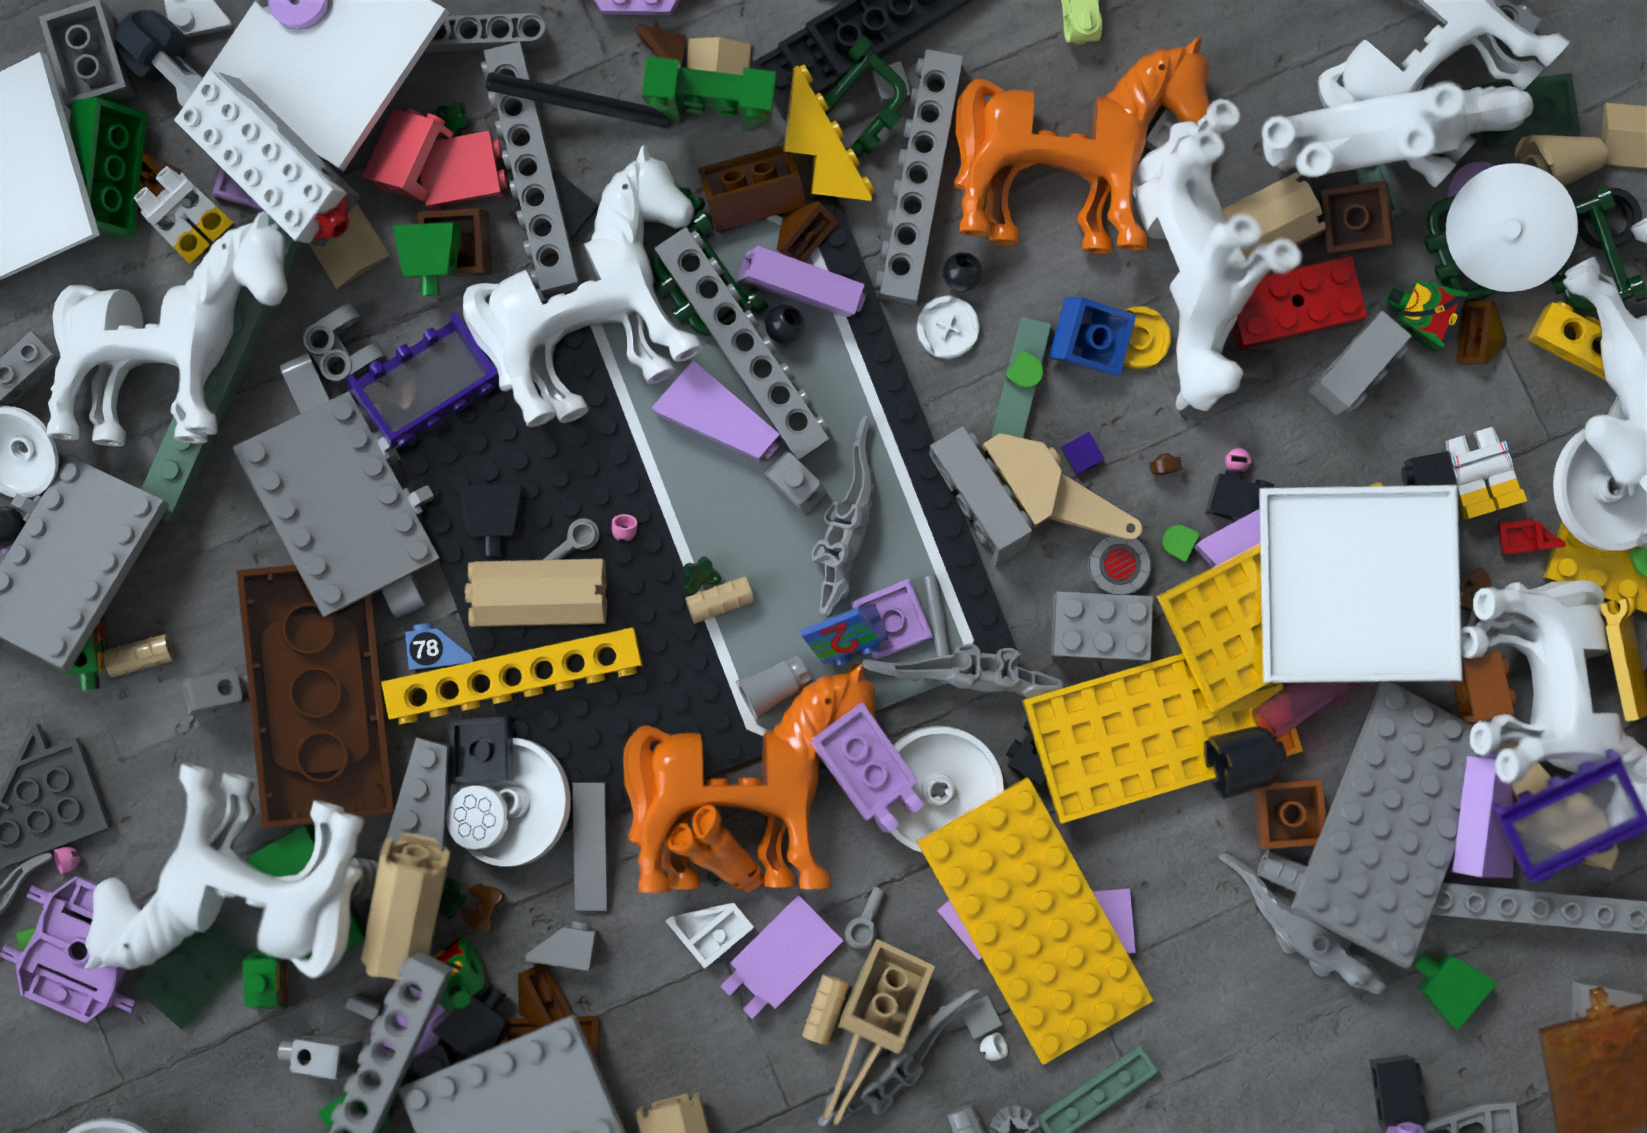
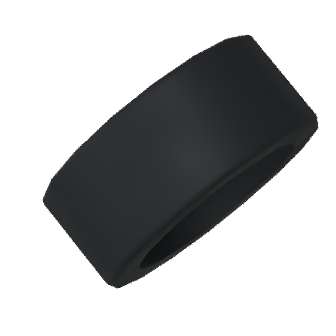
[1577,187,1642,250]

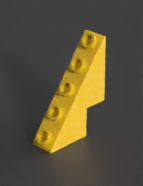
[783,65,875,201]

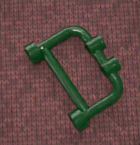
[786,35,907,157]
[1550,185,1647,313]
[1423,194,1501,301]
[651,210,769,336]

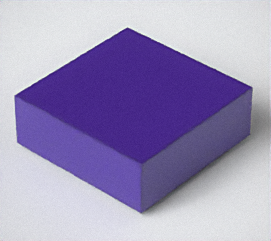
[1061,432,1104,475]

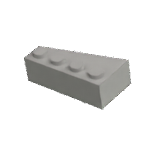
[929,426,1033,567]
[387,738,451,878]

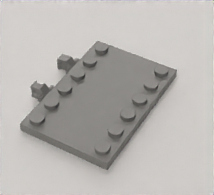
[233,391,439,618]
[0,455,169,672]
[398,1014,625,1133]

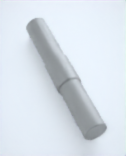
[924,575,950,657]

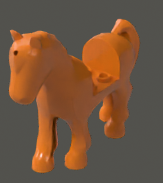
[954,37,1210,255]
[623,664,877,893]

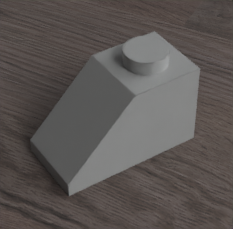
[525,921,598,971]

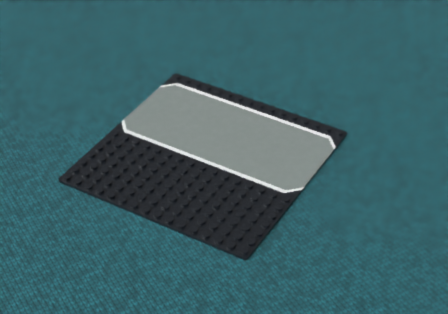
[368,195,1017,834]

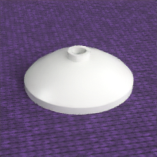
[0,406,59,498]

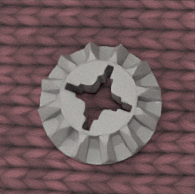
[990,1106,1041,1133]

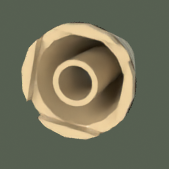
[1515,135,1609,187]

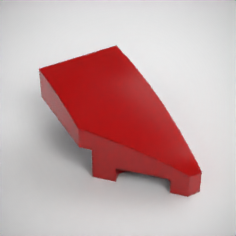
[1497,519,1566,555]

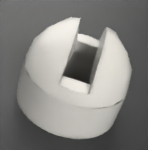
[980,1033,1008,1061]

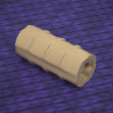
[685,576,755,624]
[103,634,175,678]
[802,974,849,1045]

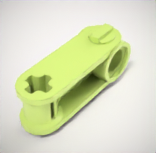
[1062,0,1102,45]

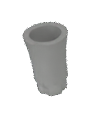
[736,656,812,720]

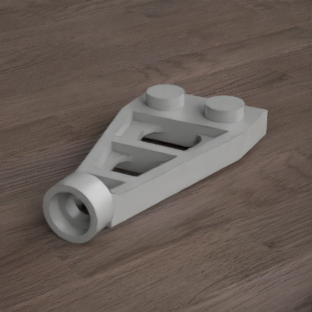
[1386,1100,1519,1133]

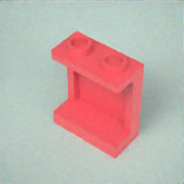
[362,108,453,201]
[420,131,508,211]

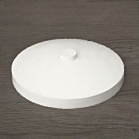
[1446,163,1578,292]
[1553,429,1647,551]
[888,726,1004,853]
[449,738,571,867]

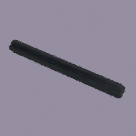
[486,72,671,129]

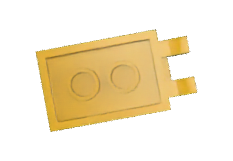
[1600,596,1647,722]

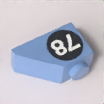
[405,623,477,671]

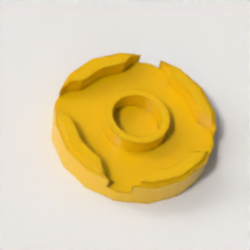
[1123,306,1171,370]

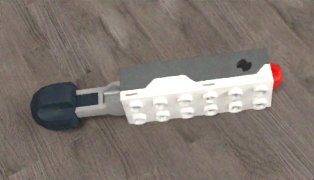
[115,10,360,247]

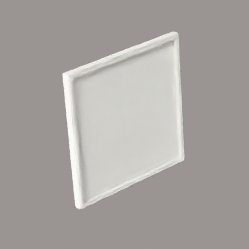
[203,0,449,172]
[0,52,99,280]
[1259,485,1462,683]

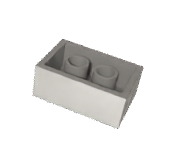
[39,0,136,110]
[1308,311,1412,416]
[1051,591,1153,662]

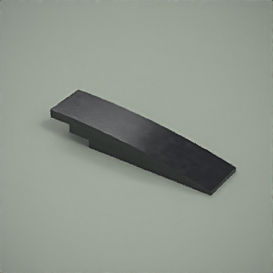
[750,0,972,118]

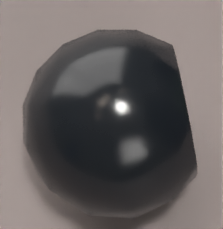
[943,252,982,292]
[765,304,805,345]
[0,506,25,546]

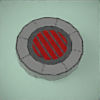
[1088,536,1152,595]

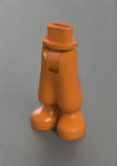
[666,805,764,893]

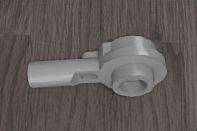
[543,518,600,560]
[845,887,886,950]

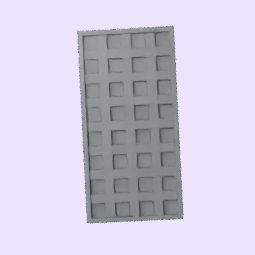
[1291,681,1480,968]

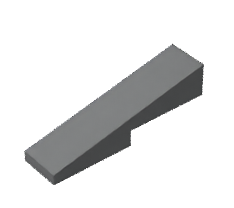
[572,782,608,911]

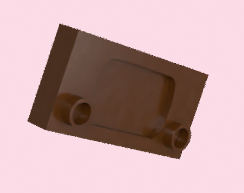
[236,565,394,829]

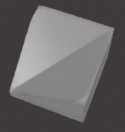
[871,61,911,106]

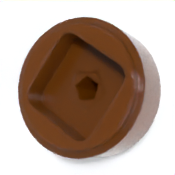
[1149,453,1182,475]

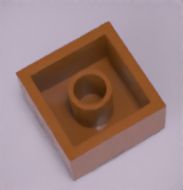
[1451,650,1516,722]
[1252,779,1326,849]

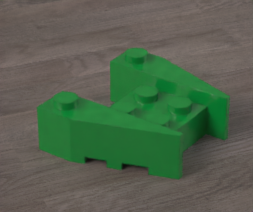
[642,56,776,131]

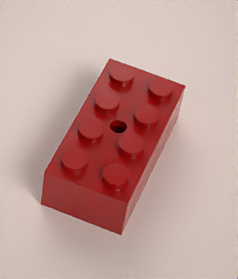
[1232,256,1367,351]

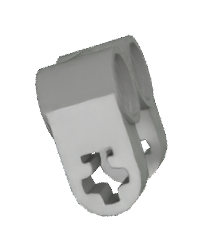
[303,303,386,385]

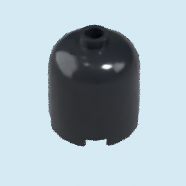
[1204,727,1286,799]

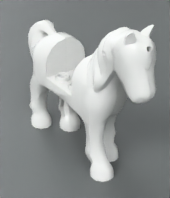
[1318,0,1570,188]
[1262,83,1534,177]
[1133,99,1301,411]
[463,145,703,427]
[47,212,287,447]
[1563,217,1647,496]
[1461,580,1647,829]
[84,763,364,978]

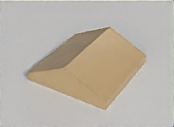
[687,37,751,75]
[1601,103,1647,170]
[308,204,391,290]

